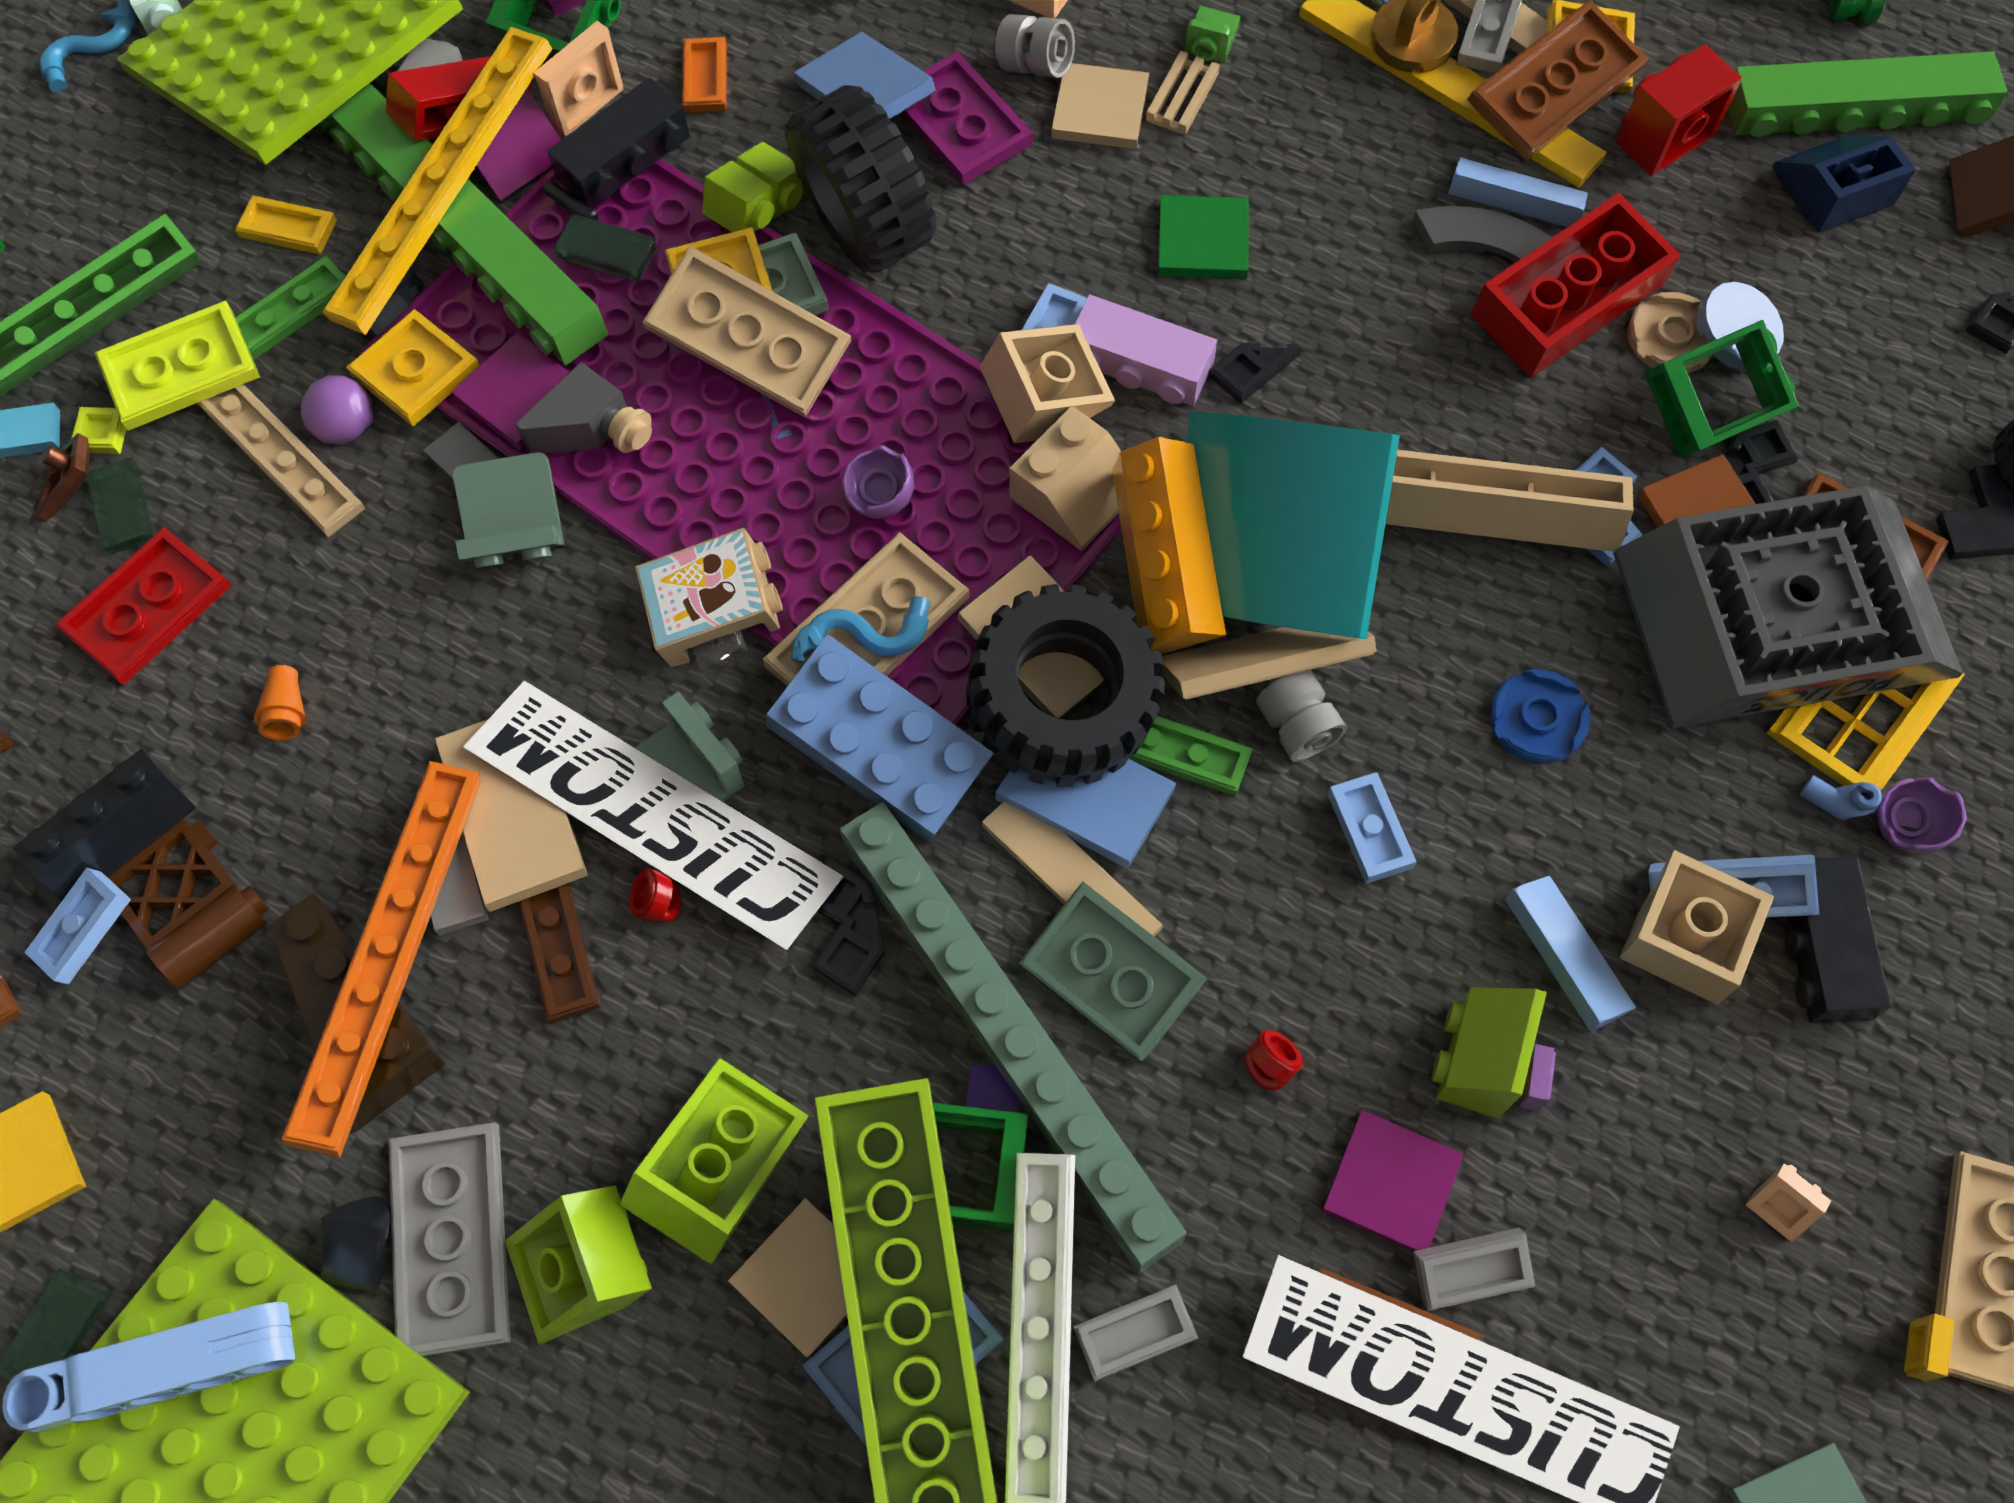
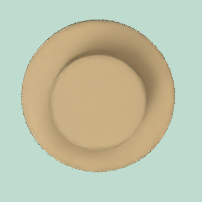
[608,407,652,453]

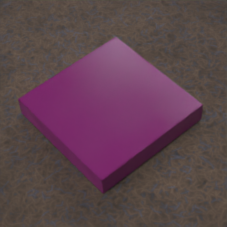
[445,88,561,202]
[451,332,570,451]
[1321,1110,1464,1252]

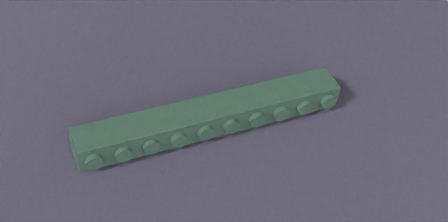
[840,801,1187,1274]

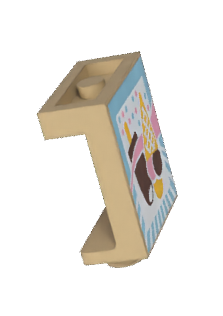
[635,528,783,667]

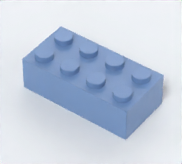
[766,634,993,843]

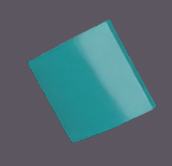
[1185,411,1400,639]

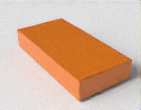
[682,37,727,113]

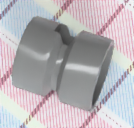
[995,14,1075,78]
[1256,670,1347,762]

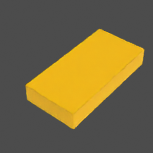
[235,195,337,255]

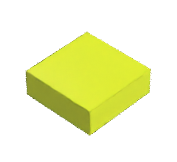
[71,407,126,454]

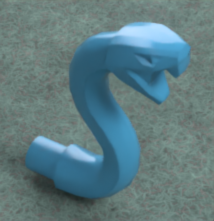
[39,0,137,93]
[791,596,930,665]

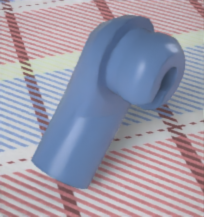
[1799,775,1882,820]

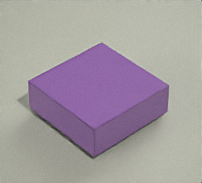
[1518,1044,1556,1111]

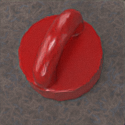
[629,868,682,922]
[1245,1030,1303,1091]

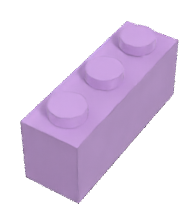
[1074,294,1217,406]

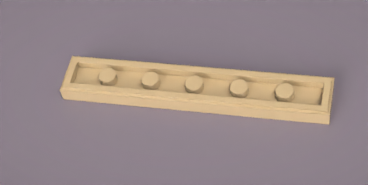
[196,384,365,537]

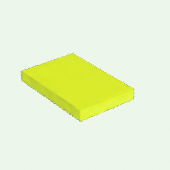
[95,301,260,431]

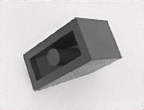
[515,362,627,454]

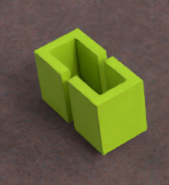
[702,142,803,232]

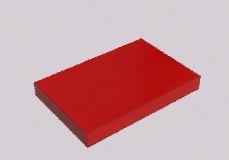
[55,527,232,685]

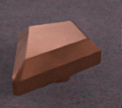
[34,433,90,522]

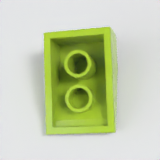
[619,1058,809,1265]

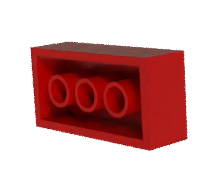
[1470,193,1681,378]

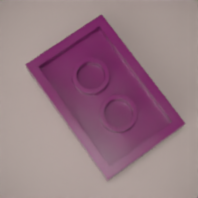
[899,51,1033,185]

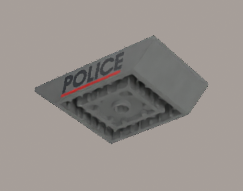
[1613,485,1963,729]

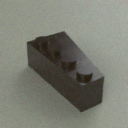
[269,893,445,1131]

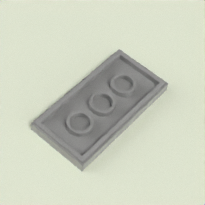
[388,1122,511,1357]

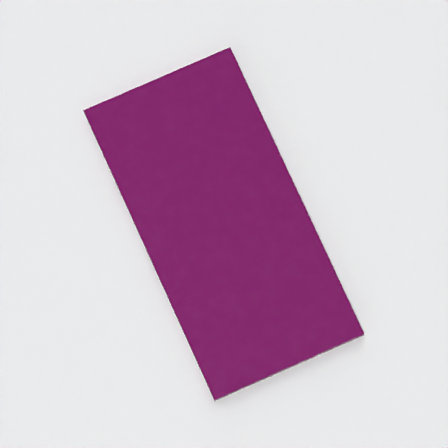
[360,159,1122,727]

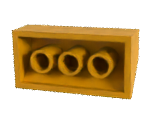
[1112,437,1226,654]

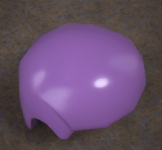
[301,375,374,445]
[841,445,914,519]
[1875,777,1967,854]

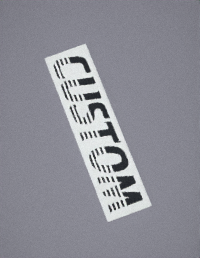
[463,681,844,950]
[1243,1255,1680,1503]

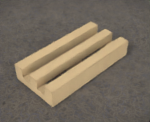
[1146,51,1220,135]

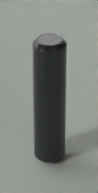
[543,180,599,225]

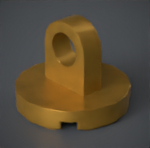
[1371,0,1458,72]

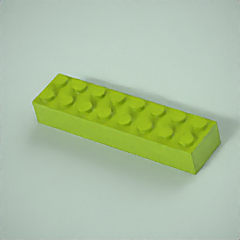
[815,1078,997,1503]

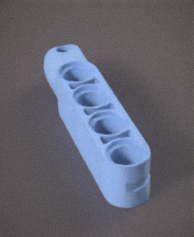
[2,1302,296,1432]

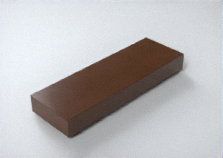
[519,883,601,1024]

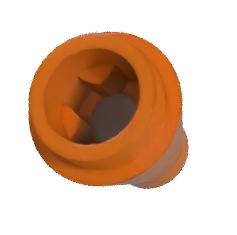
[254,665,306,741]

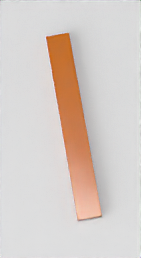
[282,761,481,1158]

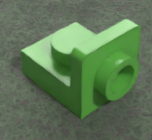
[1185,6,1240,63]

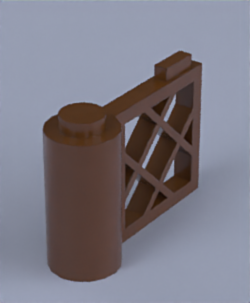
[108,819,270,990]

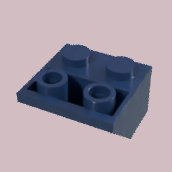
[1772,134,1916,233]

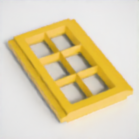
[1766,673,1965,791]

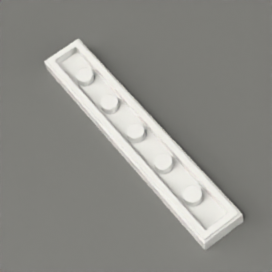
[1005,1153,1075,1503]

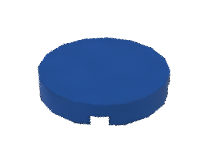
[1489,669,1591,764]

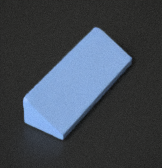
[1448,157,1588,227]
[1649,855,1819,917]
[1505,876,1636,1032]

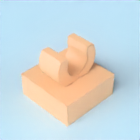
[1746,1163,1831,1242]

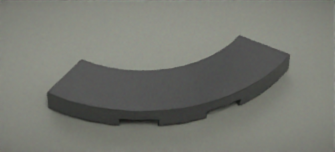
[1412,206,1552,265]

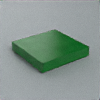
[1158,195,1249,279]

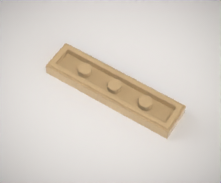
[982,802,1163,936]

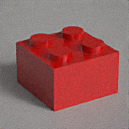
[1616,44,1742,177]

